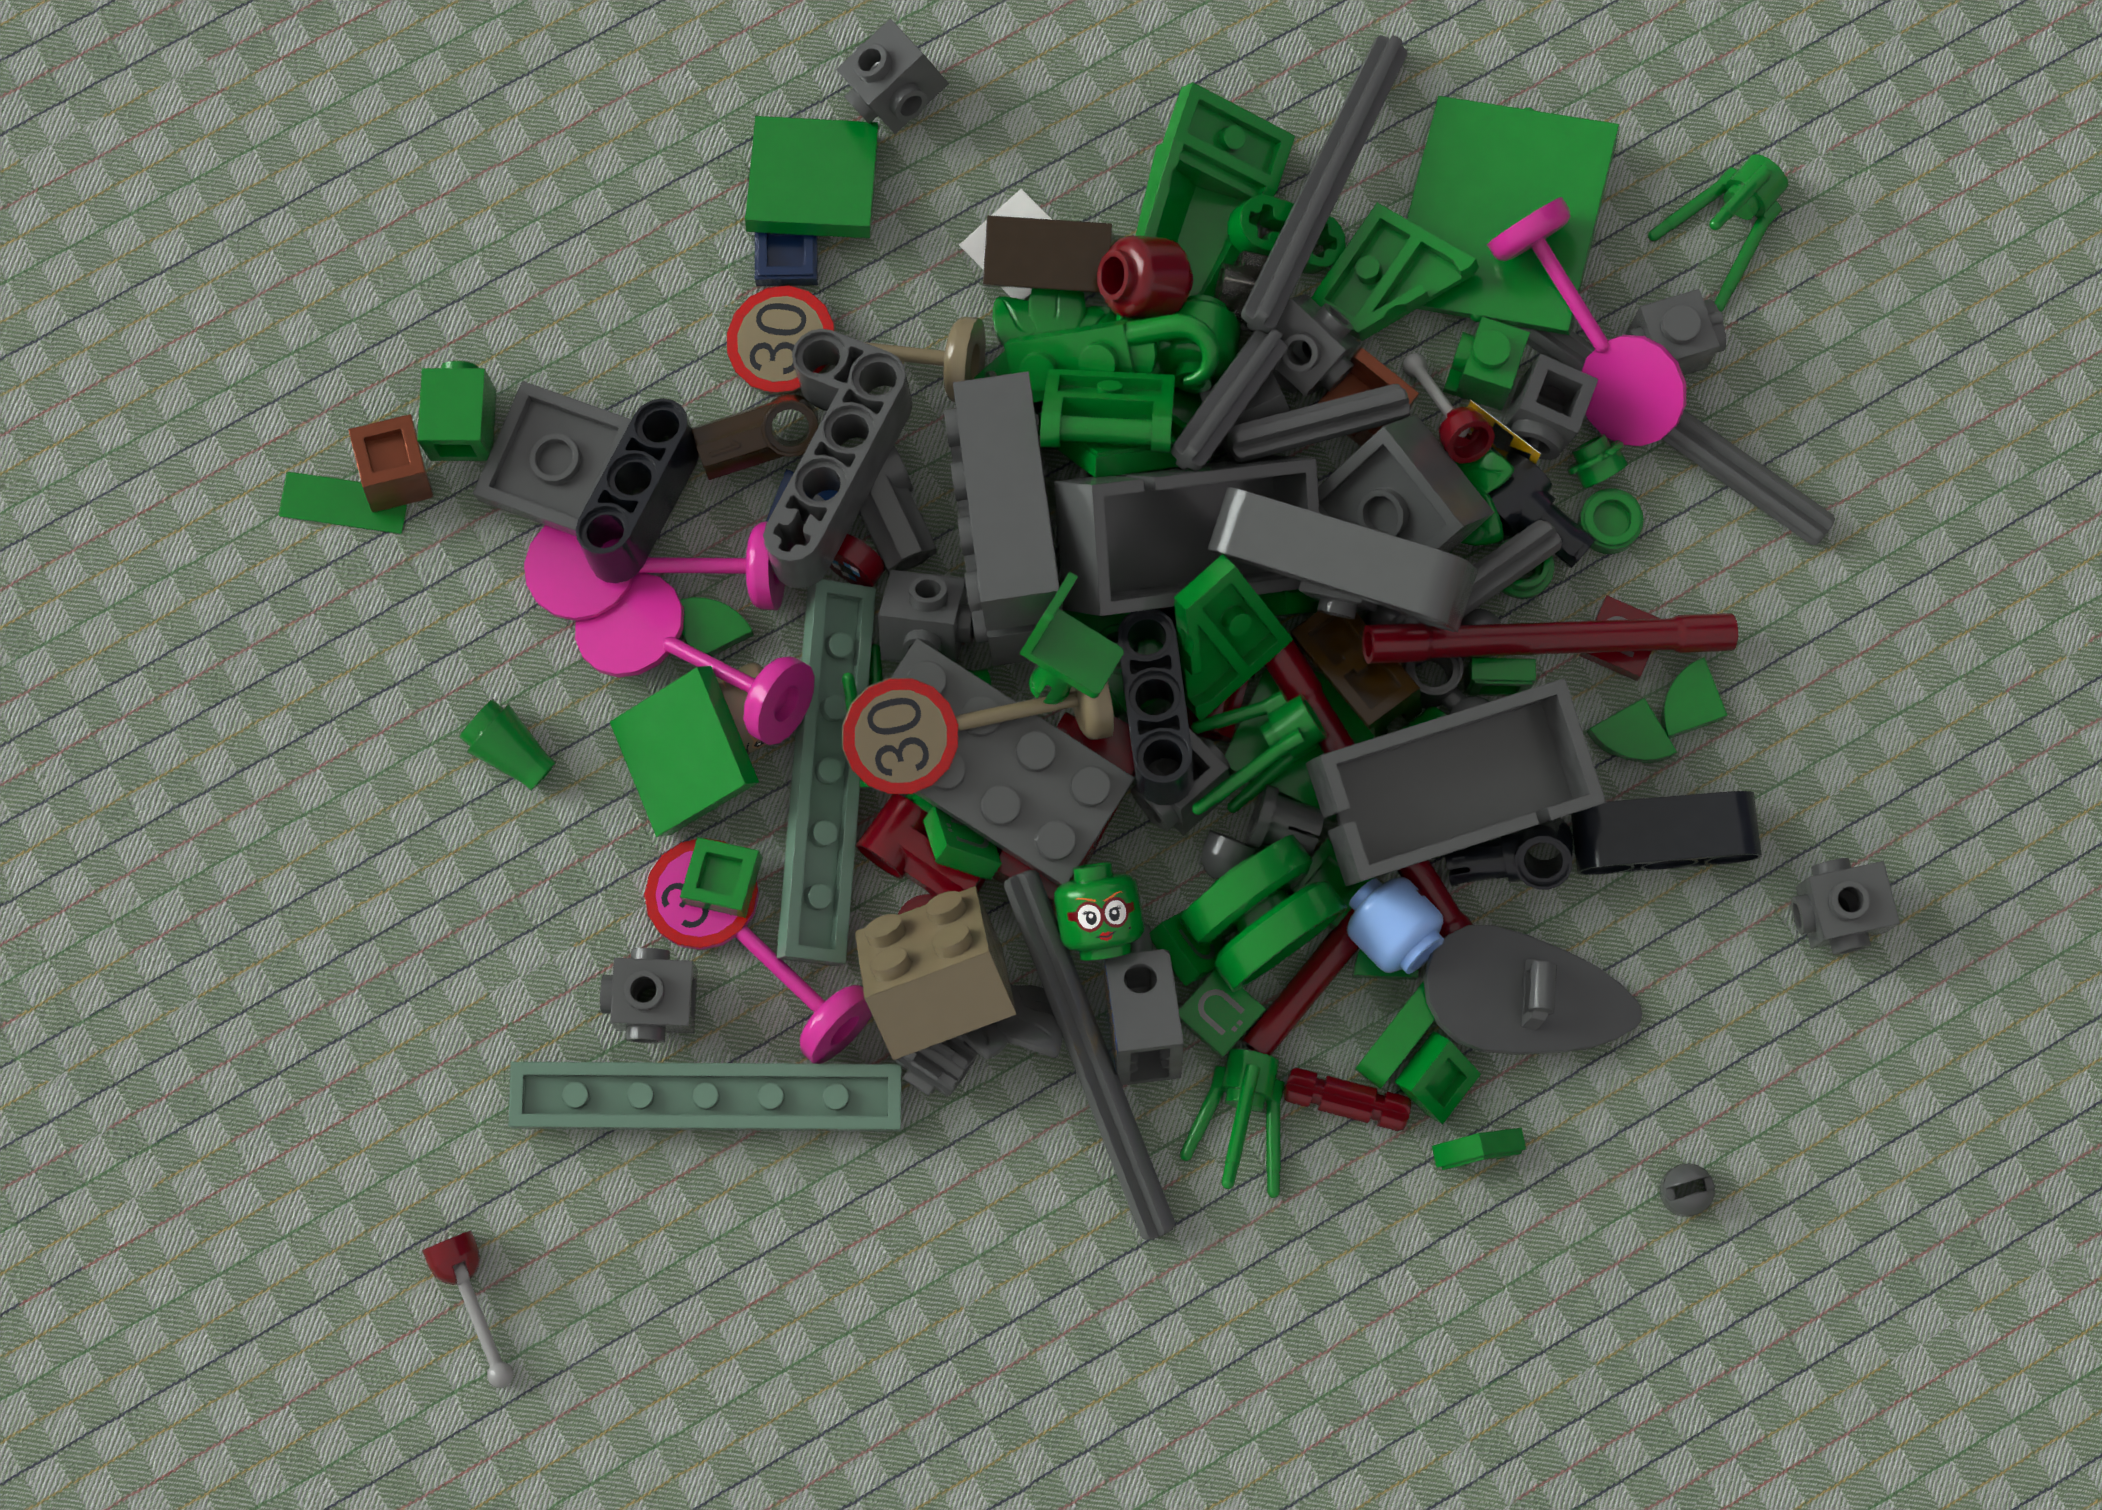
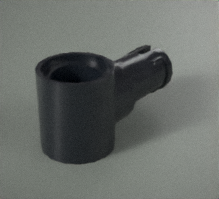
[1488,452,1596,568]
[1445,818,1573,890]

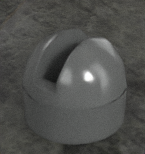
[1201,830,1257,879]
[1660,1163,1715,1217]

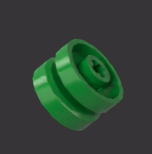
[1179,834,1348,992]

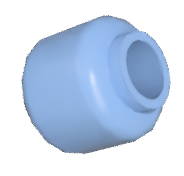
[1347,877,1444,974]

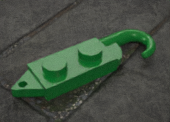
[974,314,1220,402]

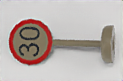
[727,285,986,402]
[842,678,1114,794]

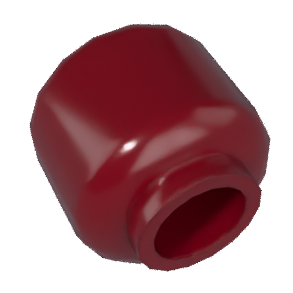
[1097,235,1193,319]

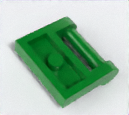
[1040,369,1175,453]

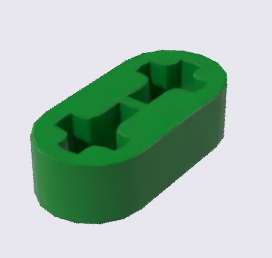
[1227,195,1346,274]
[1355,981,1435,1089]

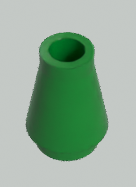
[459,699,557,791]

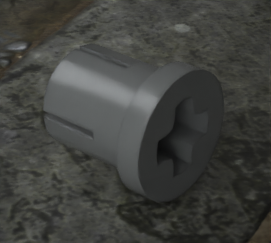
[1245,784,1324,856]

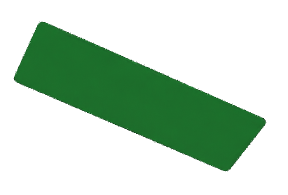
[278,472,407,534]

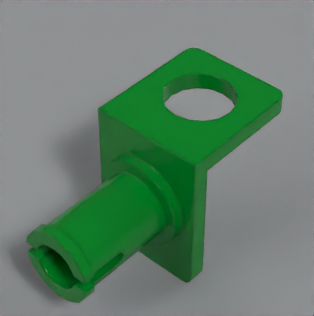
[1019,572,1124,704]

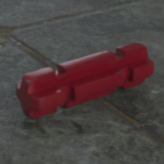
[1284,1068,1412,1131]

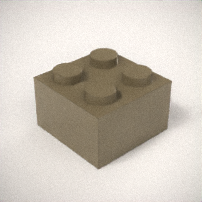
[855,886,1016,1060]

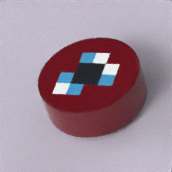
[830,534,885,587]

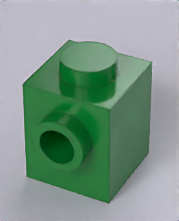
[417,361,497,461]

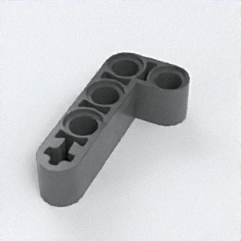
[763,329,913,589]
[1207,487,1478,633]

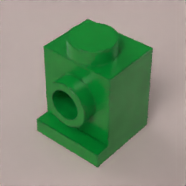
[1443,317,1530,411]

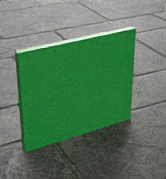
[1407,96,1620,335]

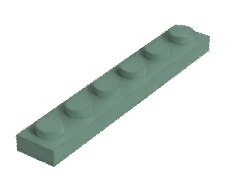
[777,579,876,966]
[508,1061,902,1132]

